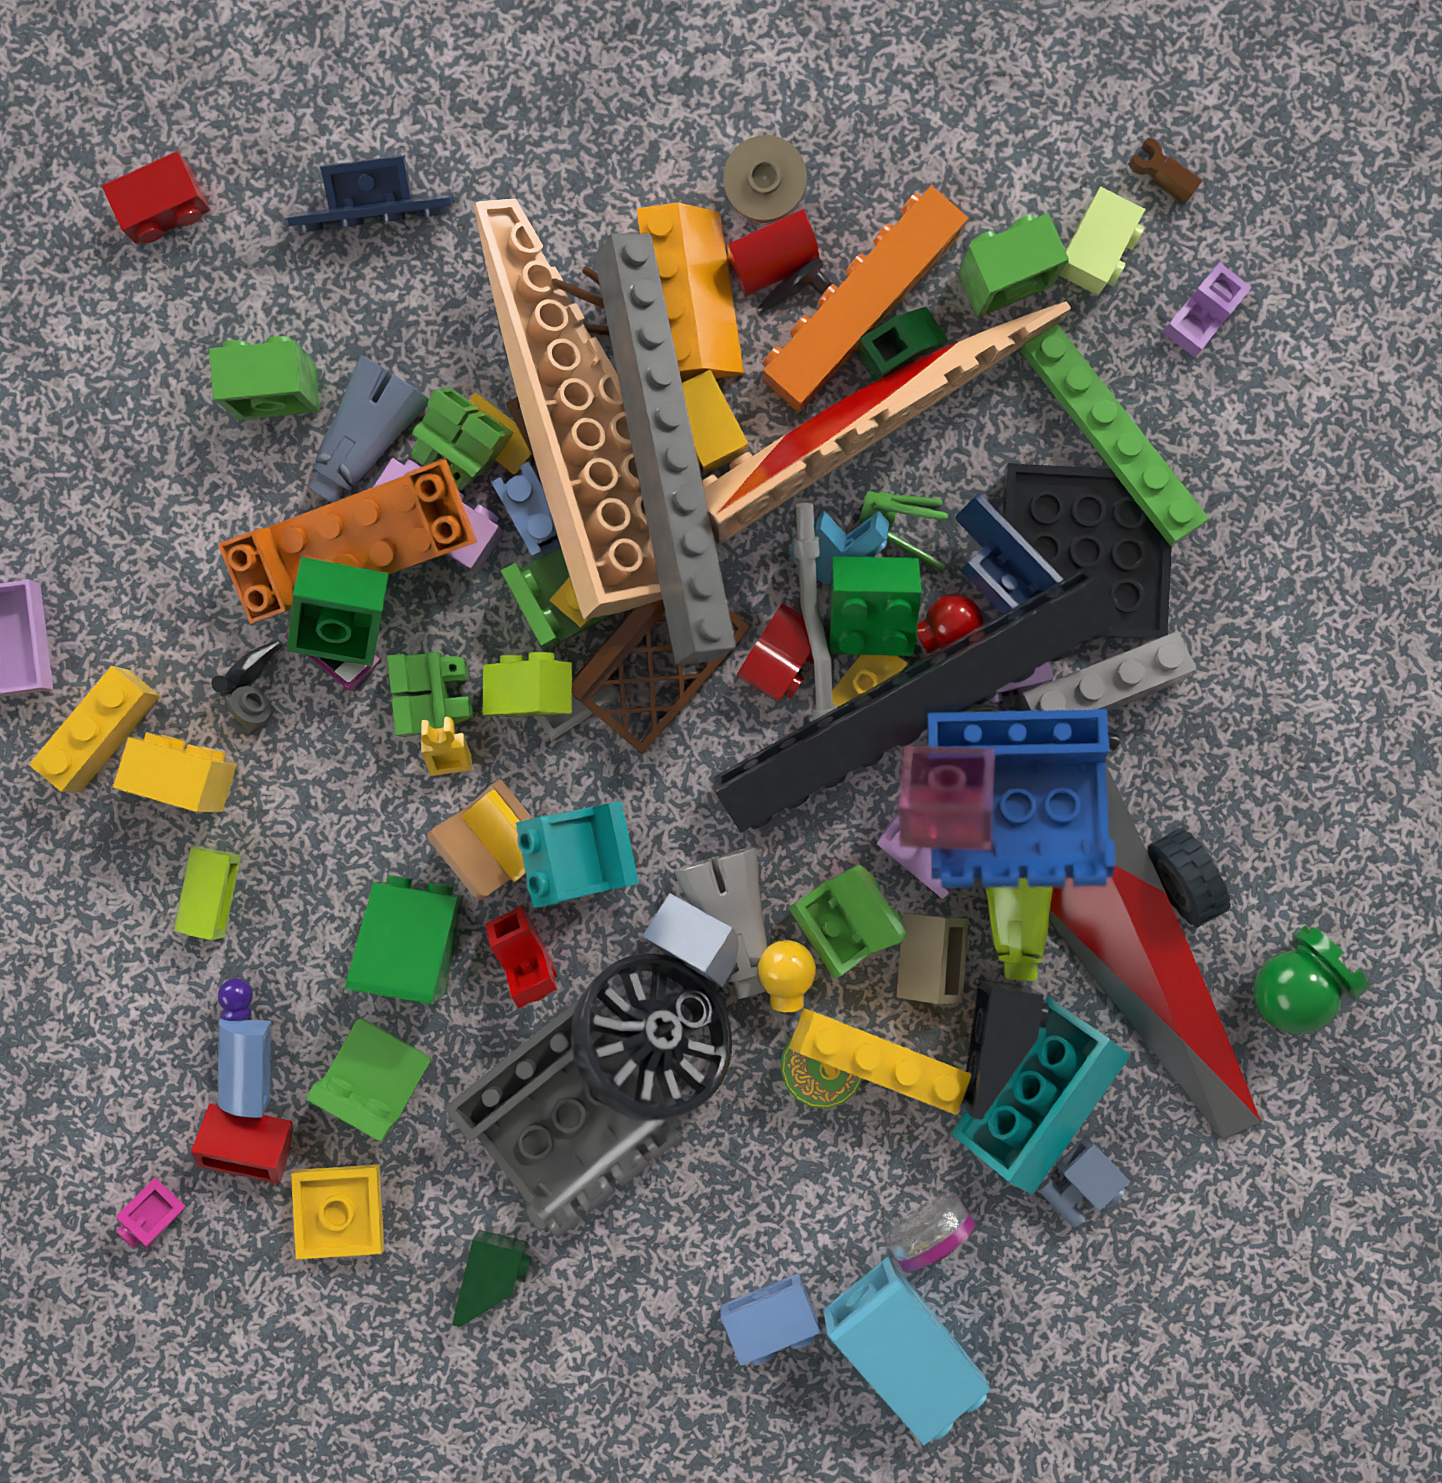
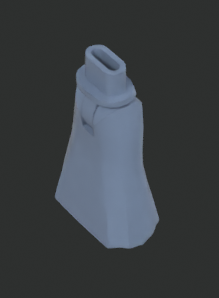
[308,355,429,503]

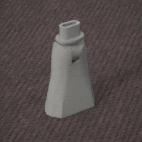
[674,847,767,999]

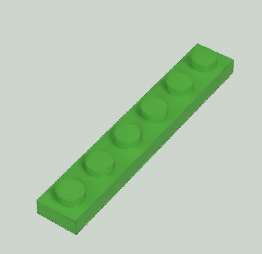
[1021,323,1210,547]

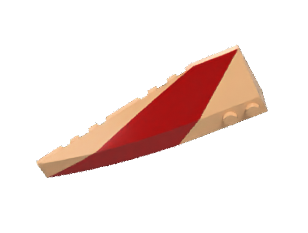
[702,301,1071,545]

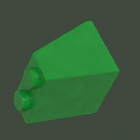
[345,875,464,1004]

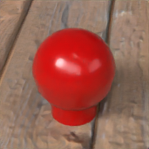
[916,594,983,655]

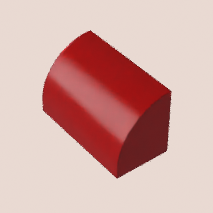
[727,209,820,297]
[191,1103,293,1184]

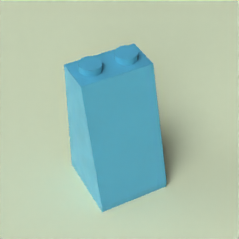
[823,1256,991,1445]

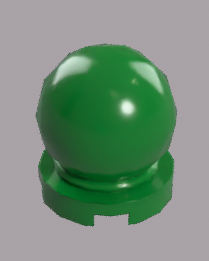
[1254,925,1370,1035]

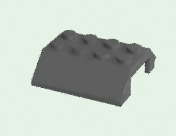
[443,998,681,1238]

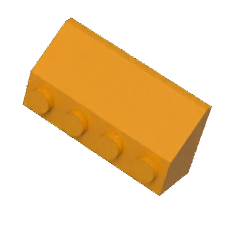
[636,203,744,383]

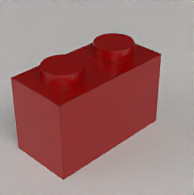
[101,151,211,244]

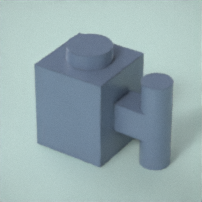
[1037,1136,1130,1228]

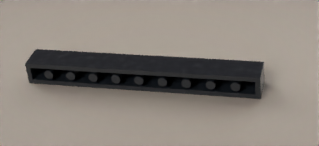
[713,566,1122,833]

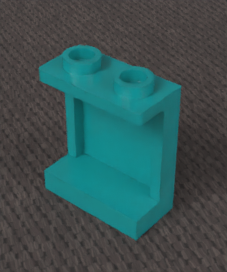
[515,801,639,908]

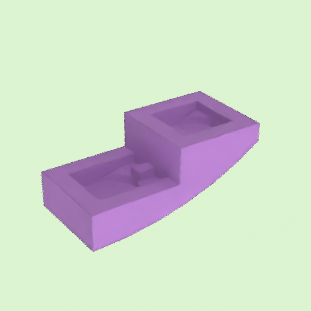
[1162,262,1252,358]

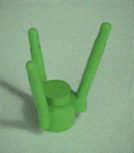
[859,491,948,571]

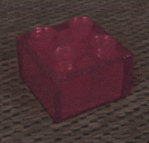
[899,746,994,850]

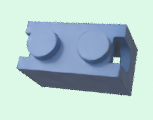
[491,462,561,561]
[721,1273,820,1366]

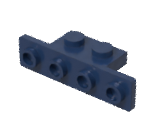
[284,155,455,232]
[955,494,1063,614]

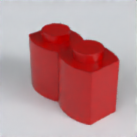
[737,603,825,703]

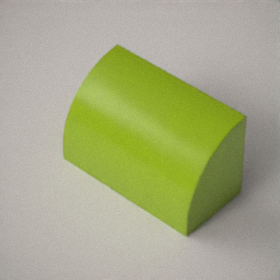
[174,845,241,940]

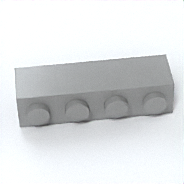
[1014,631,1197,712]

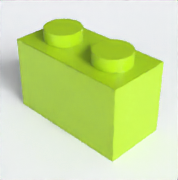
[483,652,572,717]

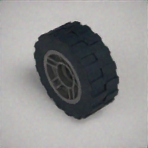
[1147,828,1231,928]

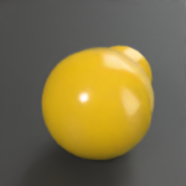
[757,940,816,1012]

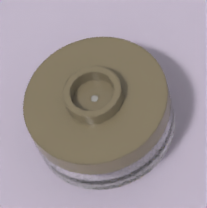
[723,135,808,228]

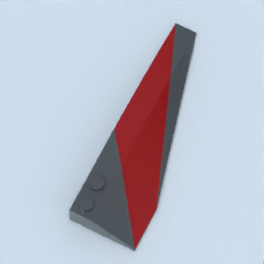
[1049,762,1261,1140]

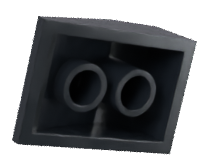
[961,979,1049,1120]

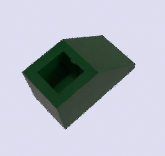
[856,306,949,382]

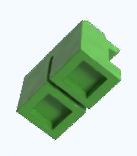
[411,387,514,491]
[387,652,473,737]

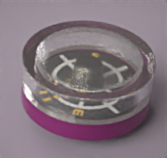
[884,1192,975,1272]

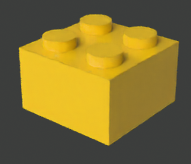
[113,732,237,812]

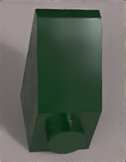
[452,1229,532,1327]

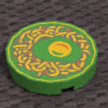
[780,1035,863,1109]

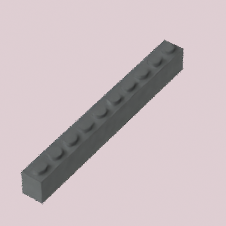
[595,234,736,665]

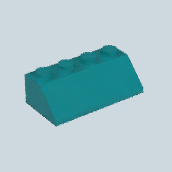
[950,996,1131,1195]

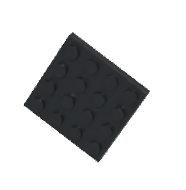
[997,463,1175,640]

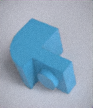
[788,511,889,584]

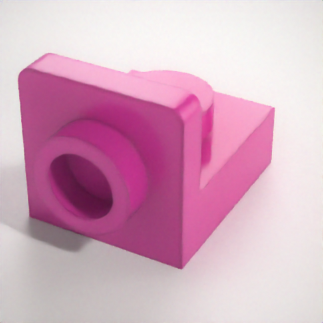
[115,1177,186,1250]

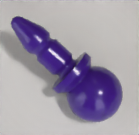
[218,979,253,1021]

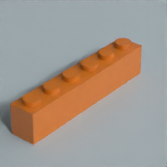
[762,185,969,413]

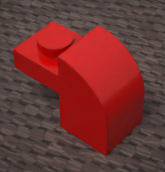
[485,905,558,1009]

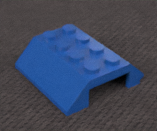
[928,709,1116,888]

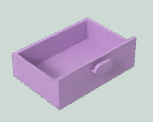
[0,579,53,697]

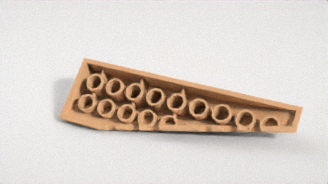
[474,199,663,620]

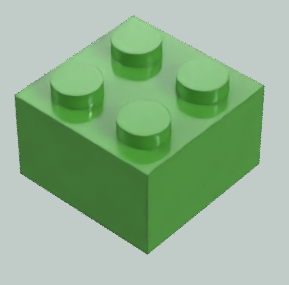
[957,213,1069,318]
[209,336,320,420]

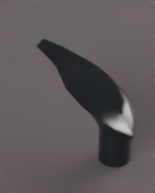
[757,260,833,313]
[211,640,283,696]

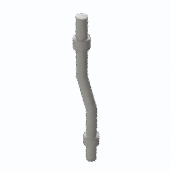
[793,503,837,721]

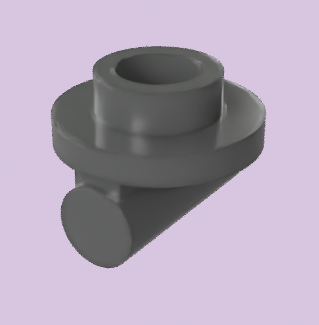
[225,686,271,734]

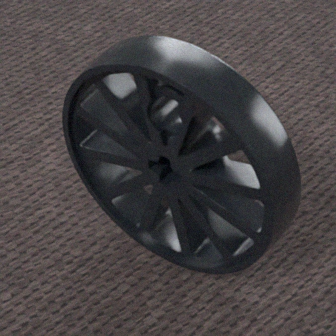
[571,953,732,1121]

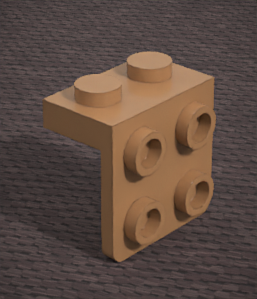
[427,779,532,900]

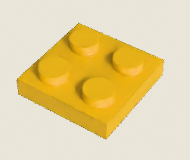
[291,1164,385,1260]

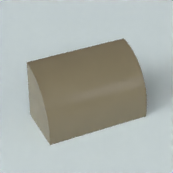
[896,913,969,1004]

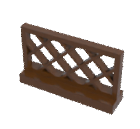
[572,599,750,754]

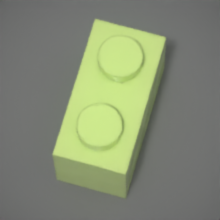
[1059,186,1145,295]

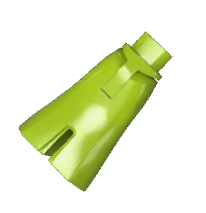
[985,878,1053,981]

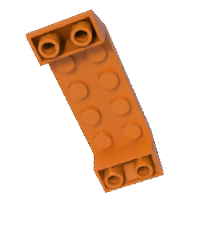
[217,458,477,624]

